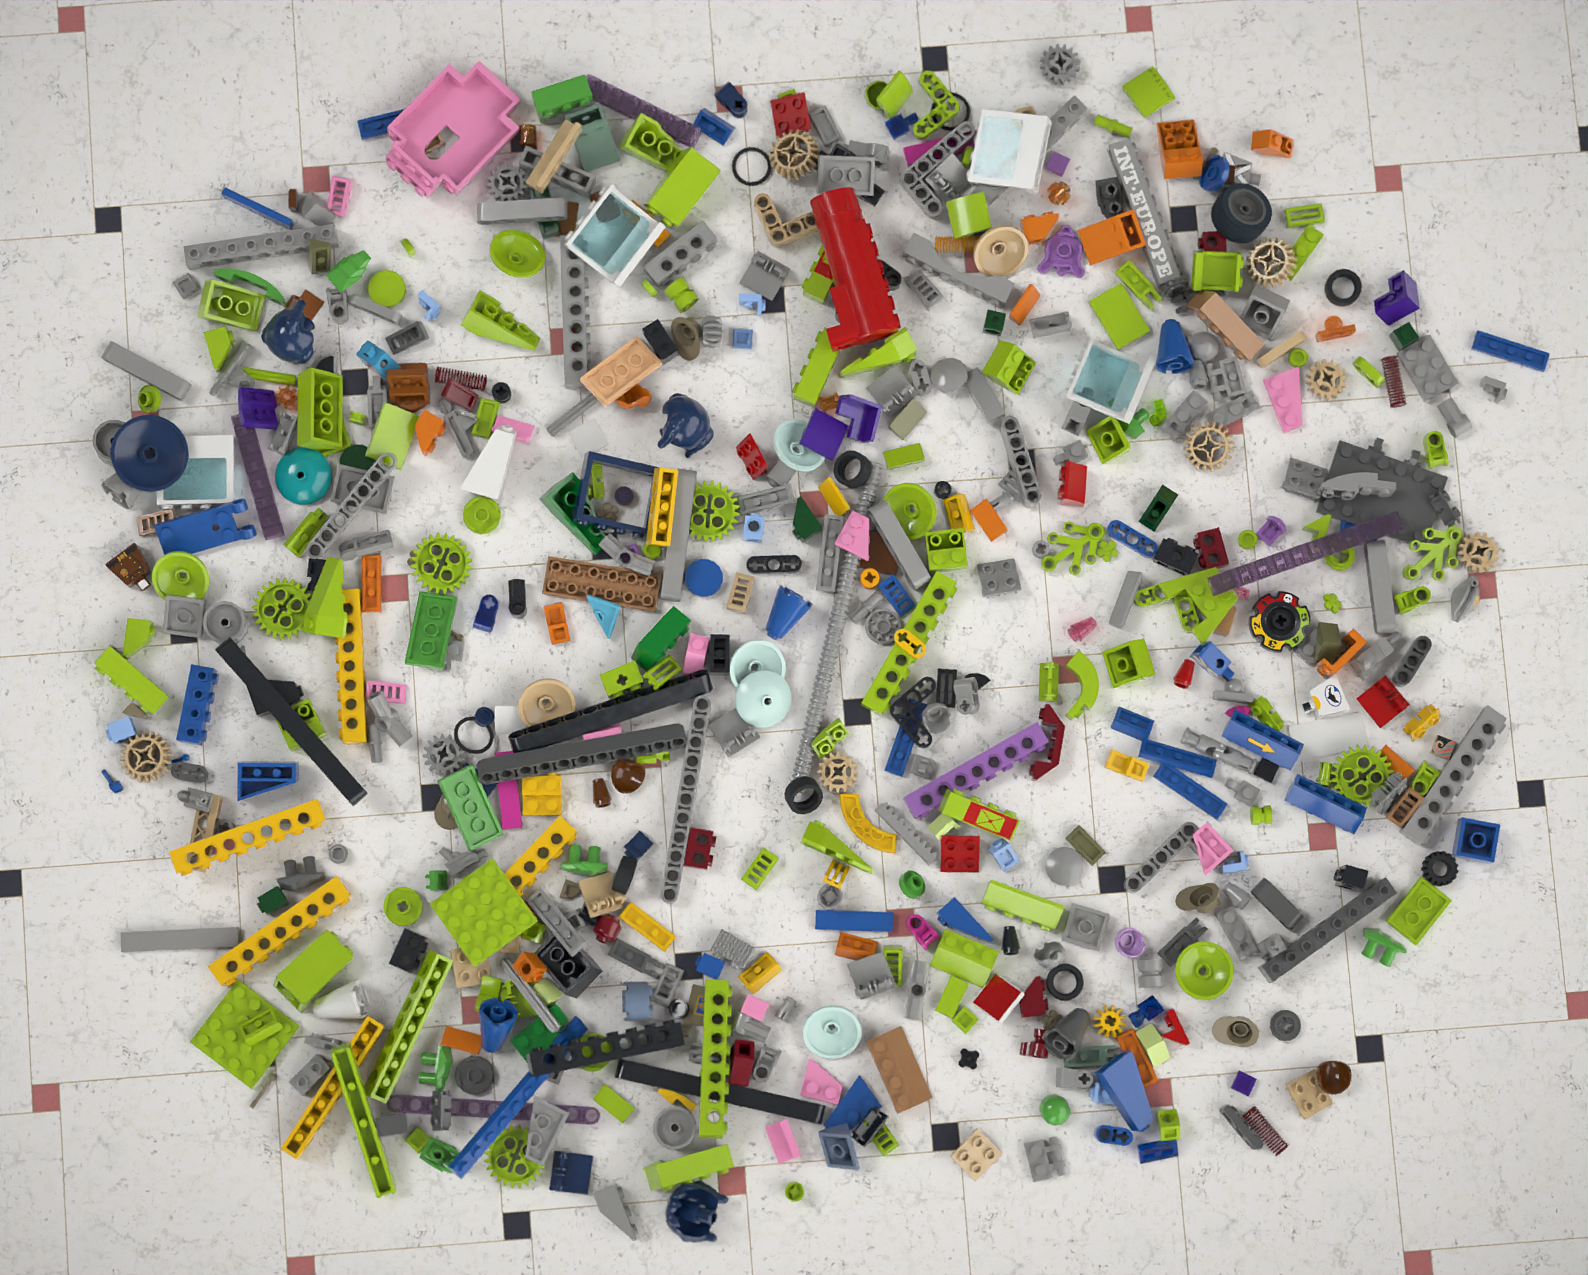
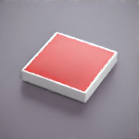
[971,972,1025,1025]

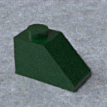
[1138,484,1178,532]
[792,496,822,543]

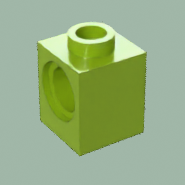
[1157,1109,1180,1141]

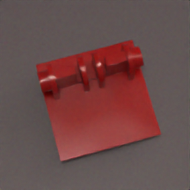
[770,92,811,137]
[736,433,768,480]
[1356,675,1410,728]
[940,836,980,872]

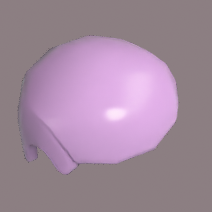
[1115,927,1146,958]

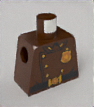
[105,542,151,591]

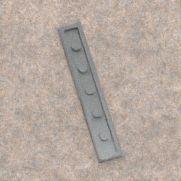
[121,927,239,952]

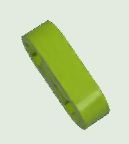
[1352,356,1385,388]

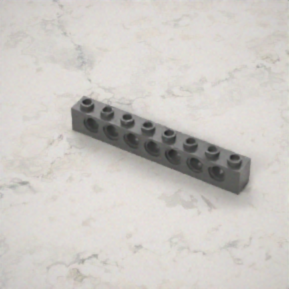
[1258,877,1397,983]

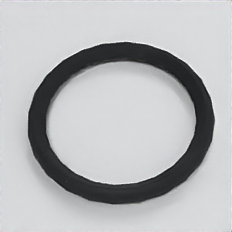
[931,92,970,131]
[732,147,772,186]
[454,716,494,754]

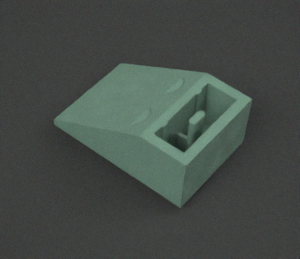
[565,103,620,172]

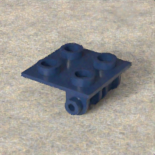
[549,1151,593,1195]

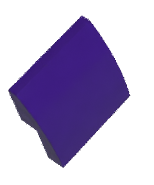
[238,387,279,430]
[799,408,848,461]

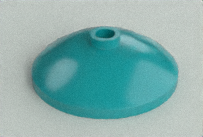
[275,447,332,505]

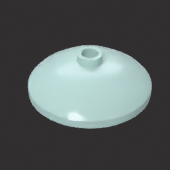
[773,419,825,472]
[729,640,786,689]
[735,670,792,728]
[803,1005,862,1059]

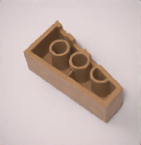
[1186,289,1264,361]

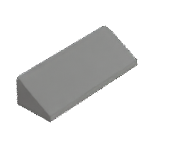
[1109,571,1143,628]

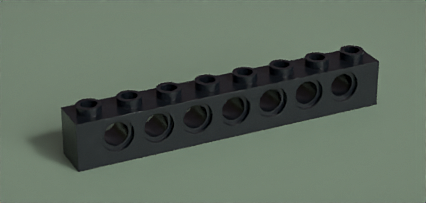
[526,1019,685,1078]

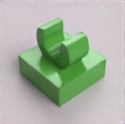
[425,870,448,891]

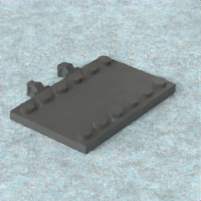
[1316,437,1448,547]

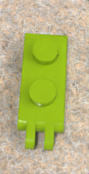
[283,508,328,558]

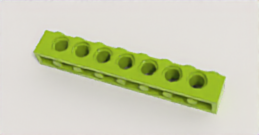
[861,571,958,716]
[364,950,453,1104]
[699,979,732,1139]

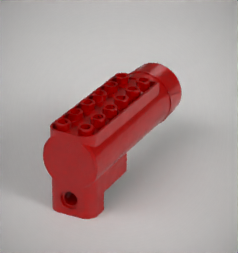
[810,187,901,352]

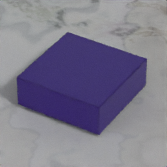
[1231,1070,1257,1097]

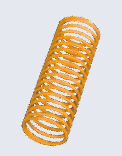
[935,235,982,253]

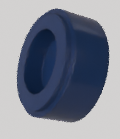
[474,707,494,727]

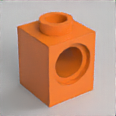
[512,952,548,983]

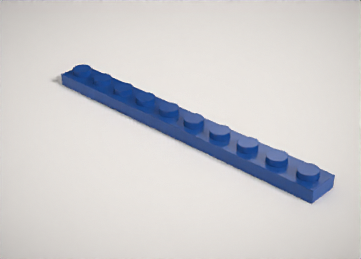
[448,1016,588,1179]

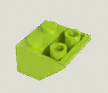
[982,340,1036,395]
[925,528,968,573]
[276,698,327,752]

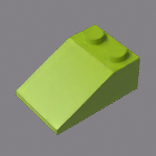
[197,279,265,332]

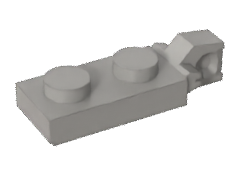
[367,375,387,429]

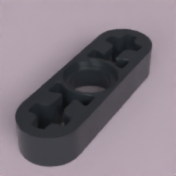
[746,555,802,574]

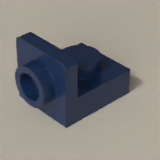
[623,831,654,860]

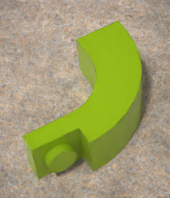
[1065,650,1099,720]

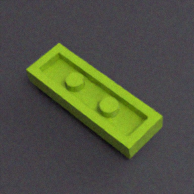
[1276,224,1324,281]

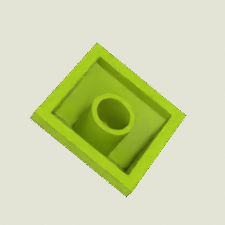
[1086,416,1131,464]

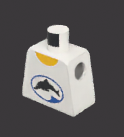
[1300,675,1350,718]

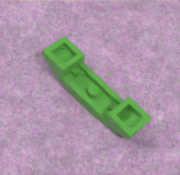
[213,269,287,307]

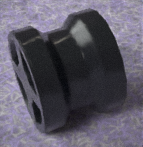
[492,382,512,404]

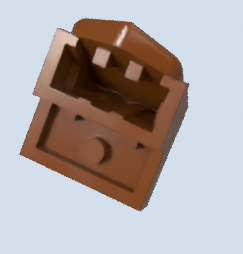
[386,363,430,413]

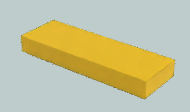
[619,901,676,952]

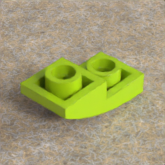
[811,718,850,759]

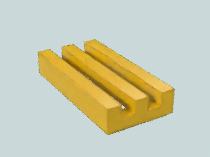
[822,859,850,889]

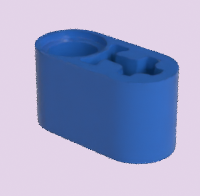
[1094,1125,1133,1146]

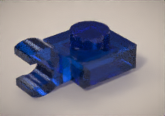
[885,112,919,140]
[1128,995,1164,1028]

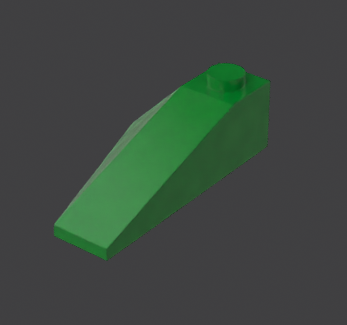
[539,472,606,555]

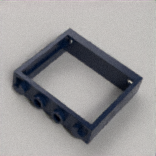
[572,451,659,539]

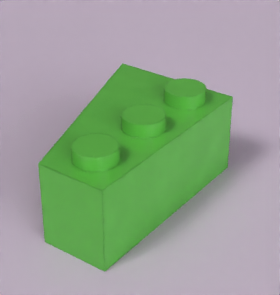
[531,74,593,123]

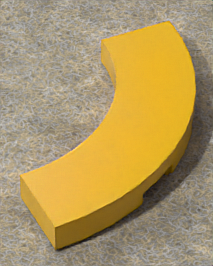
[840,793,896,854]

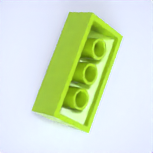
[297,368,343,450]
[981,879,1065,932]

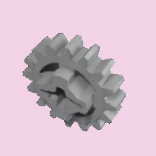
[1039,44,1081,85]
[487,162,528,201]
[422,734,465,776]

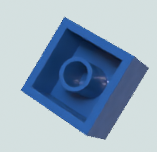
[1452,817,1501,864]

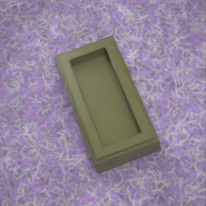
[1065,825,1106,866]

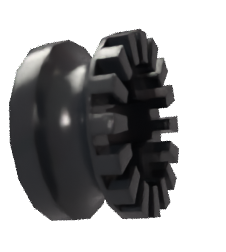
[934,481,951,499]

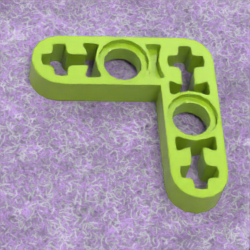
[913,71,959,140]
[1134,585,1199,633]

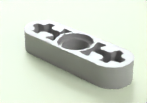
[348,294,403,325]

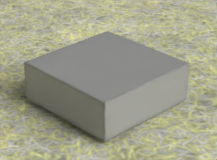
[173,273,199,300]

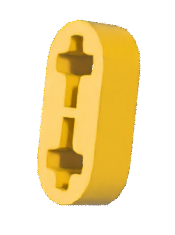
[894,629,926,659]

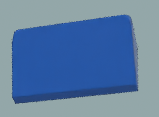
[692,108,735,146]
[1111,706,1154,741]

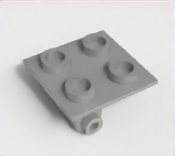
[925,152,969,203]
[739,251,791,301]
[866,364,919,417]
[1281,457,1327,500]
[977,558,1022,598]
[708,708,761,757]
[1370,772,1407,814]
[847,951,897,1000]

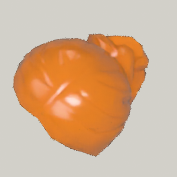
[614,384,652,409]

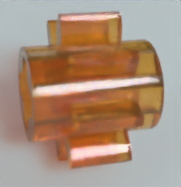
[1047,182,1071,205]
[274,384,298,409]

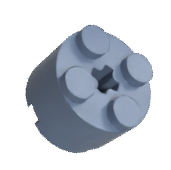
[622,981,653,1021]

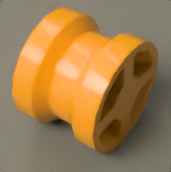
[860,568,880,589]

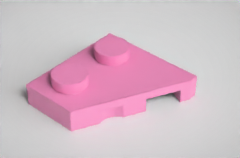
[800,1059,843,1105]

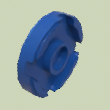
[1199,155,1229,193]
[685,559,723,597]

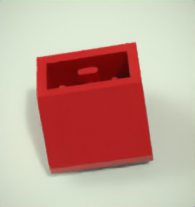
[1057,461,1087,507]

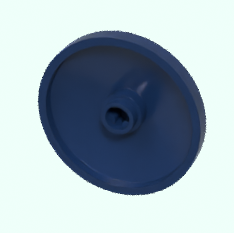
[110,415,189,492]

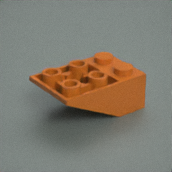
[1157,119,1203,179]
[1077,209,1146,266]

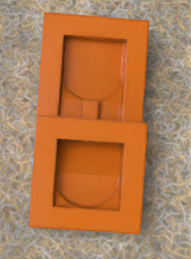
[543,602,570,645]

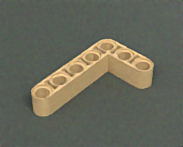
[754,193,818,248]

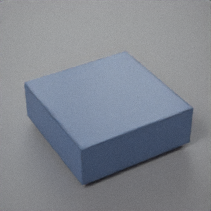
[733,328,753,350]

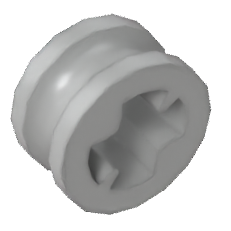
[1032,540,1050,559]
[216,819,234,834]

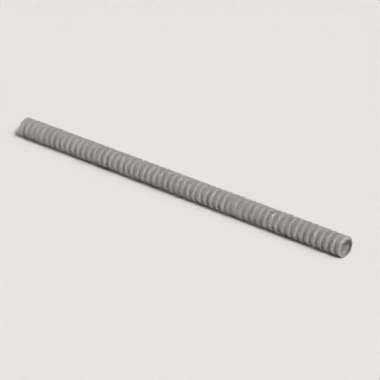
[790,462,883,793]

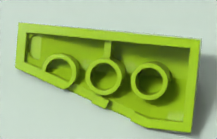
[619,113,683,172]
[460,290,541,351]
[840,327,917,378]
[303,557,347,638]
[800,820,873,874]

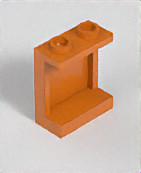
[1316,628,1367,679]

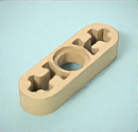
[1257,330,1307,369]

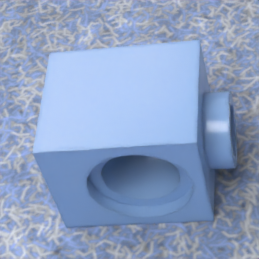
[743,513,764,543]
[106,716,137,744]

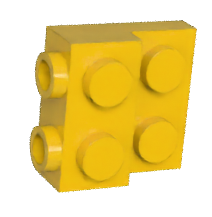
[522,772,562,816]

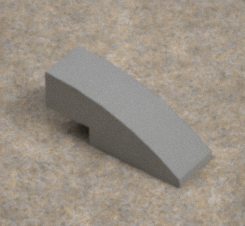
[965,367,1005,424]

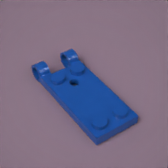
[154,499,257,555]

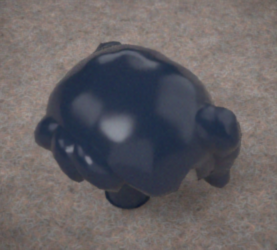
[261,300,315,365]
[658,393,714,458]
[665,1180,728,1243]

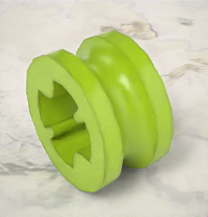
[348,411,367,425]

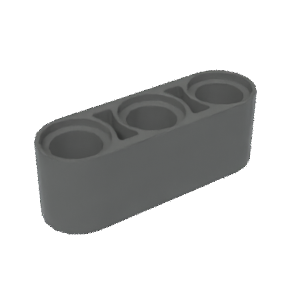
[1392,636,1432,687]
[1250,878,1304,931]

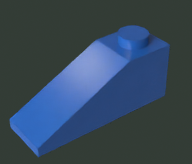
[936,897,994,943]

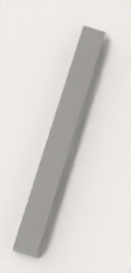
[661,695,711,904]

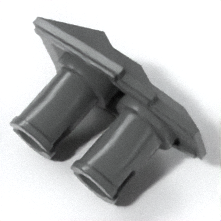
[1095,177,1124,219]
[277,856,326,892]

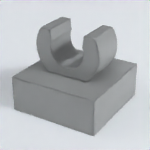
[910,754,935,779]

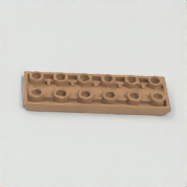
[542,556,662,612]

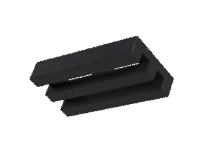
[936,668,957,708]

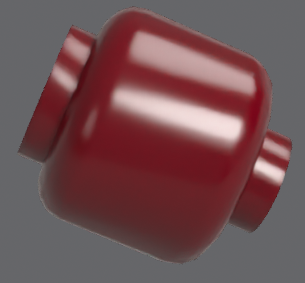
[593,914,622,944]

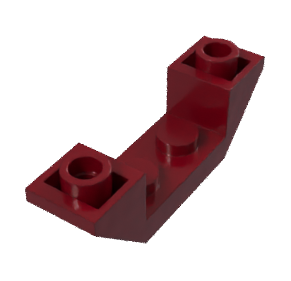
[1029,704,1065,781]

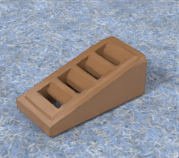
[136,509,175,536]
[1386,786,1425,829]

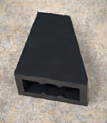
[247,680,304,717]

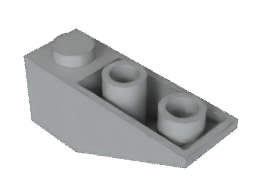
[593,1184,639,1241]

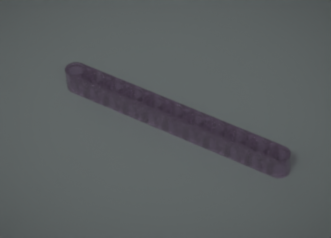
[1206,511,1404,596]
[387,1095,601,1125]

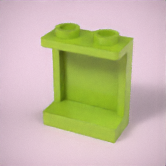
[1191,250,1244,292]

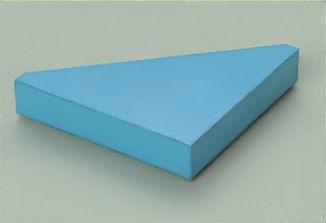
[586,594,621,639]

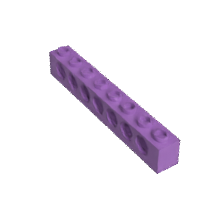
[903,722,1049,820]

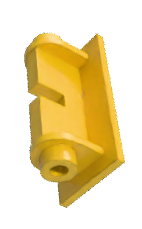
[1403,704,1441,742]

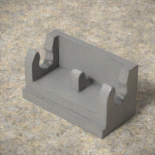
[1029,311,1072,338]
[268,412,298,455]

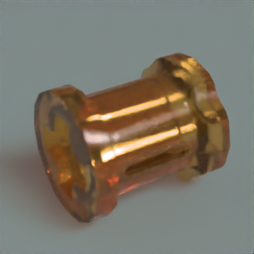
[519,124,536,147]
[819,392,839,413]

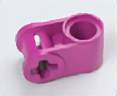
[906,914,940,951]

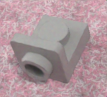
[1479,376,1508,404]

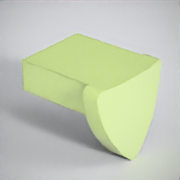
[927,813,961,840]
[532,977,563,1010]

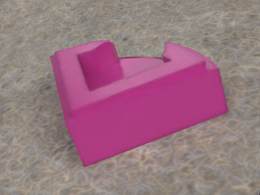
[1224,706,1251,717]

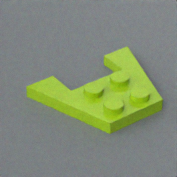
[1158,567,1239,646]

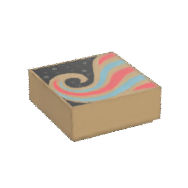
[1430,735,1456,760]

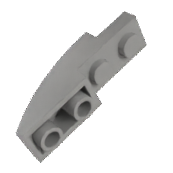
[1316,472,1396,500]

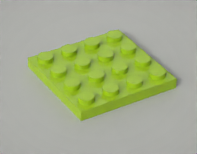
[429,858,538,967]
[190,979,300,1089]

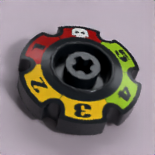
[1248,591,1311,653]

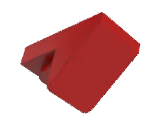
[1160,1008,1190,1046]

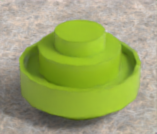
[138,385,162,413]

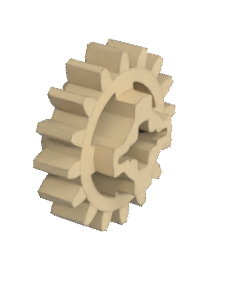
[1305,359,1347,401]
[1457,531,1500,574]
[817,751,859,794]

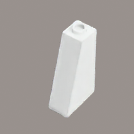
[461,425,517,499]

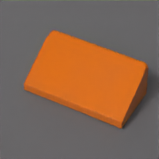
[1009,284,1040,325]
[970,498,1008,542]
[1373,745,1415,780]
[835,932,878,961]
[440,1026,482,1055]

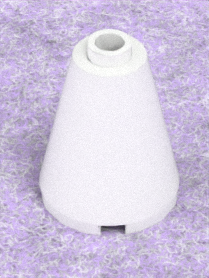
[313,980,369,1019]

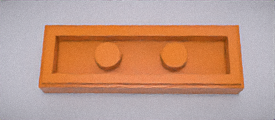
[362,554,382,613]
[1115,1028,1159,1088]

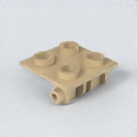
[578,872,626,918]
[450,948,492,988]
[1285,1069,1333,1120]
[951,1128,1002,1181]

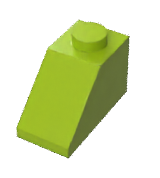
[203,326,235,372]
[122,618,156,659]

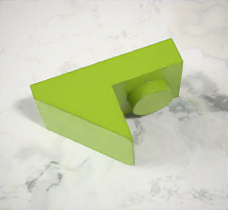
[1302,514,1332,554]

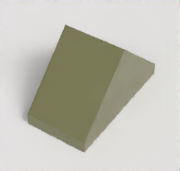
[1314,622,1342,662]

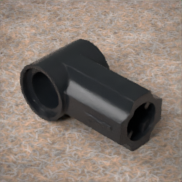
[508,579,527,619]

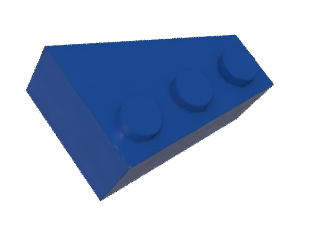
[237,761,299,801]

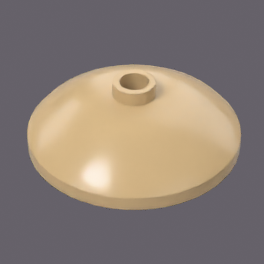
[973,225,1028,277]
[518,678,576,727]

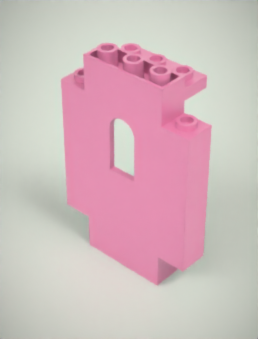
[386,61,521,199]

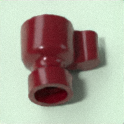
[1019,1029,1049,1059]

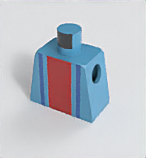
[356,340,401,381]

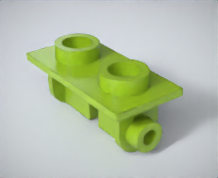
[587,463,605,501]
[1038,662,1059,702]
[1248,696,1285,731]

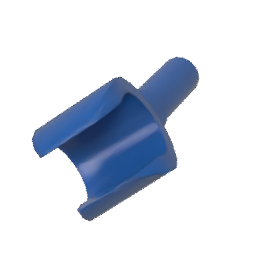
[101,769,123,793]

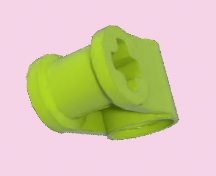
[1423,431,1449,469]
[1393,586,1431,615]
[1408,760,1441,798]

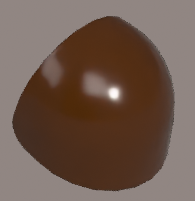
[611,759,645,794]
[1317,1061,1352,1095]

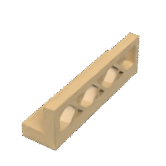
[526,119,582,193]
[186,794,223,873]

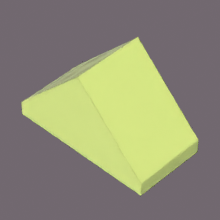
[1135,1023,1170,1067]

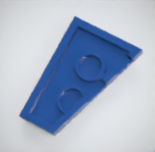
[824,1075,882,1130]

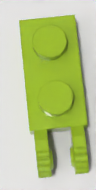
[1114,260,1163,310]

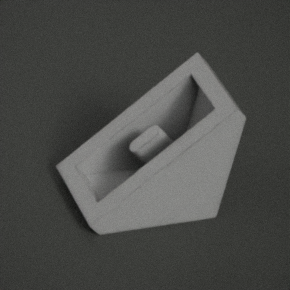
[298,190,337,226]

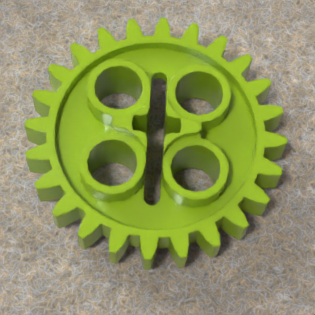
[690,480,740,542]
[410,532,473,595]
[252,578,312,640]
[1331,744,1394,807]
[484,1124,548,1188]

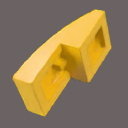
[1104,749,1149,782]
[657,1089,697,1111]

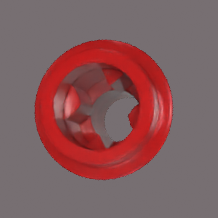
[1173,659,1195,689]

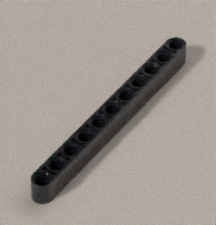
[215,637,368,807]
[508,669,713,753]
[614,1059,826,1125]

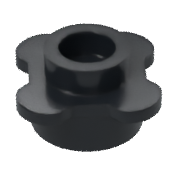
[958,1048,979,1070]

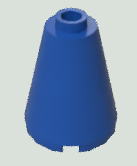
[1156,319,1194,374]
[765,585,813,640]
[479,998,518,1053]

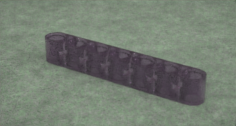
[586,74,703,148]
[231,414,285,541]

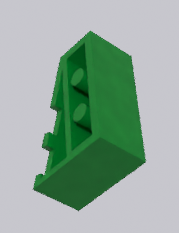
[631,606,691,672]
[510,1004,569,1062]

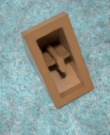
[1213,606,1236,637]

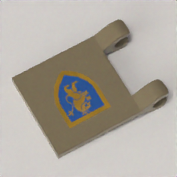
[682,984,729,1044]

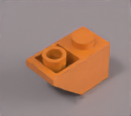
[1251,129,1293,158]
[1020,211,1059,245]
[414,409,446,456]

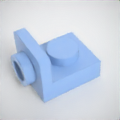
[417,290,441,322]
[739,293,765,316]
[987,838,1020,872]
[1220,851,1249,874]
[1089,1082,1114,1105]

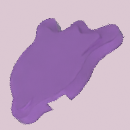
[1037,225,1085,278]

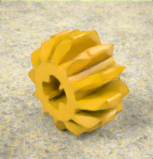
[1093,1005,1126,1038]

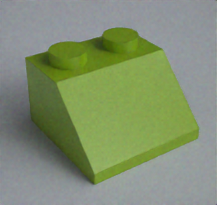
[1102,638,1156,688]

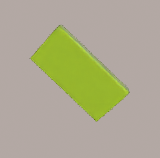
[883,443,925,470]
[238,1007,283,1047]

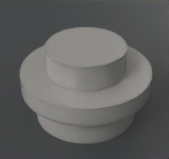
[329,844,348,864]

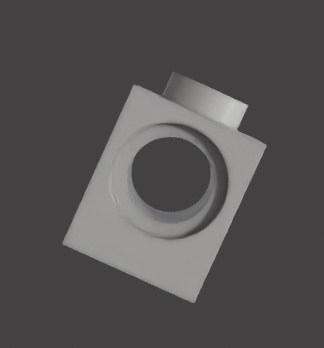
[767,459,796,488]

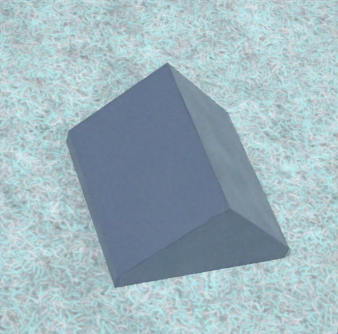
[818,1123,860,1170]

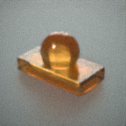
[1315,315,1356,342]

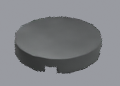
[455,1056,494,1095]

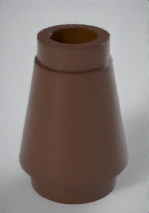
[592,778,612,808]

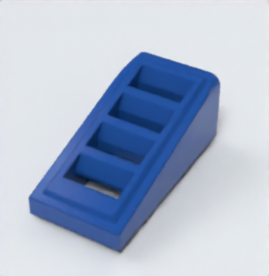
[878,574,916,617]

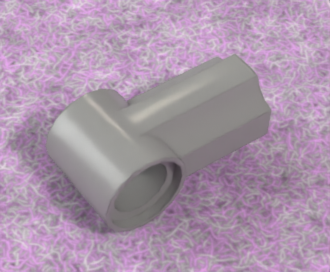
[1437,397,1472,438]
[731,1011,771,1043]

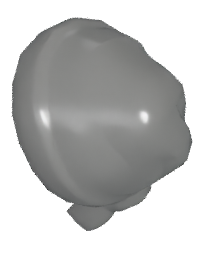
[1184,332,1220,362]

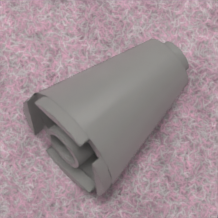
[101,473,141,509]

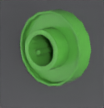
[899,870,925,899]

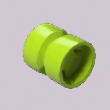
[664,277,700,313]

